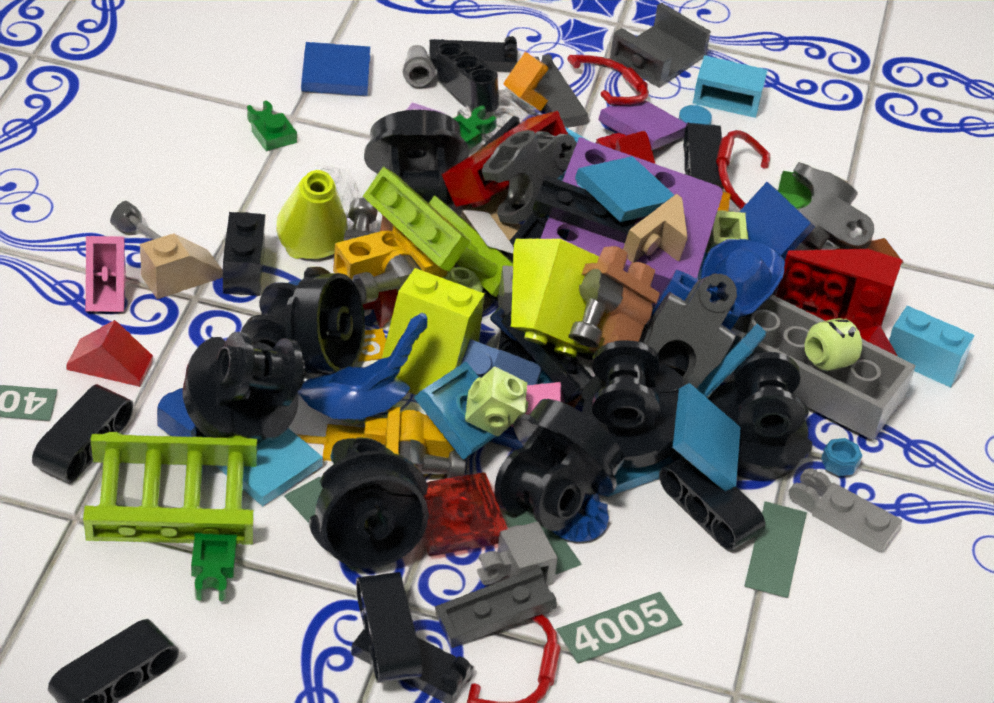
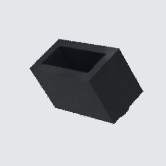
[223,212,266,296]

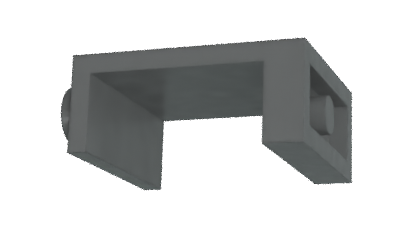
[610,3,711,88]

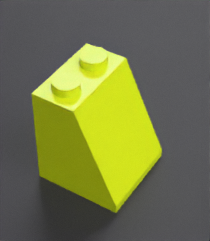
[511,239,599,358]
[382,268,485,395]

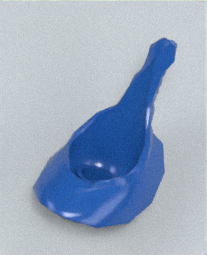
[701,239,785,318]
[298,312,427,423]

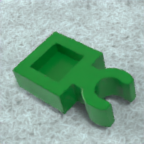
[247,100,297,152]
[454,106,497,150]
[191,533,237,601]

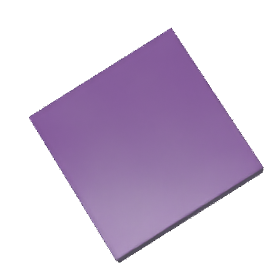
[598,95,686,150]

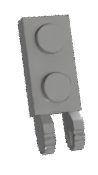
[788,468,903,553]

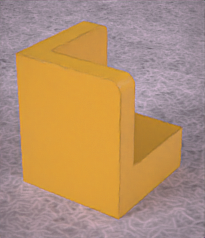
[503,51,548,111]

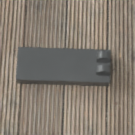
[535,54,588,128]
[435,567,557,648]

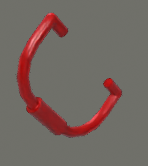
[567,55,649,105]
[716,130,771,210]
[467,614,561,703]

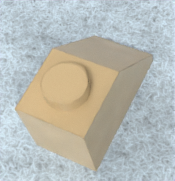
[140,233,223,299]

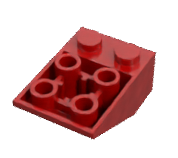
[776,249,903,330]

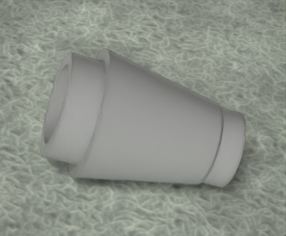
[402,45,435,87]

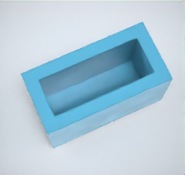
[692,55,768,118]
[889,305,975,388]

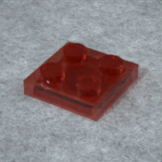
[422,472,508,557]

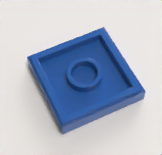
[301,42,371,96]
[739,181,815,261]

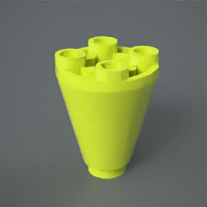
[276,170,348,259]

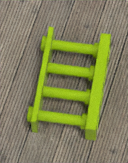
[363,166,513,297]
[83,432,257,545]

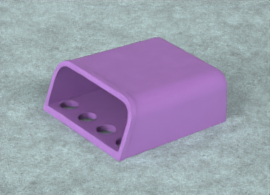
[541,137,723,308]

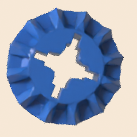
[552,492,609,542]

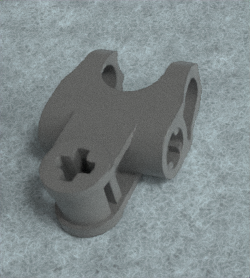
[482,130,577,224]
[792,162,874,250]
[642,274,737,389]

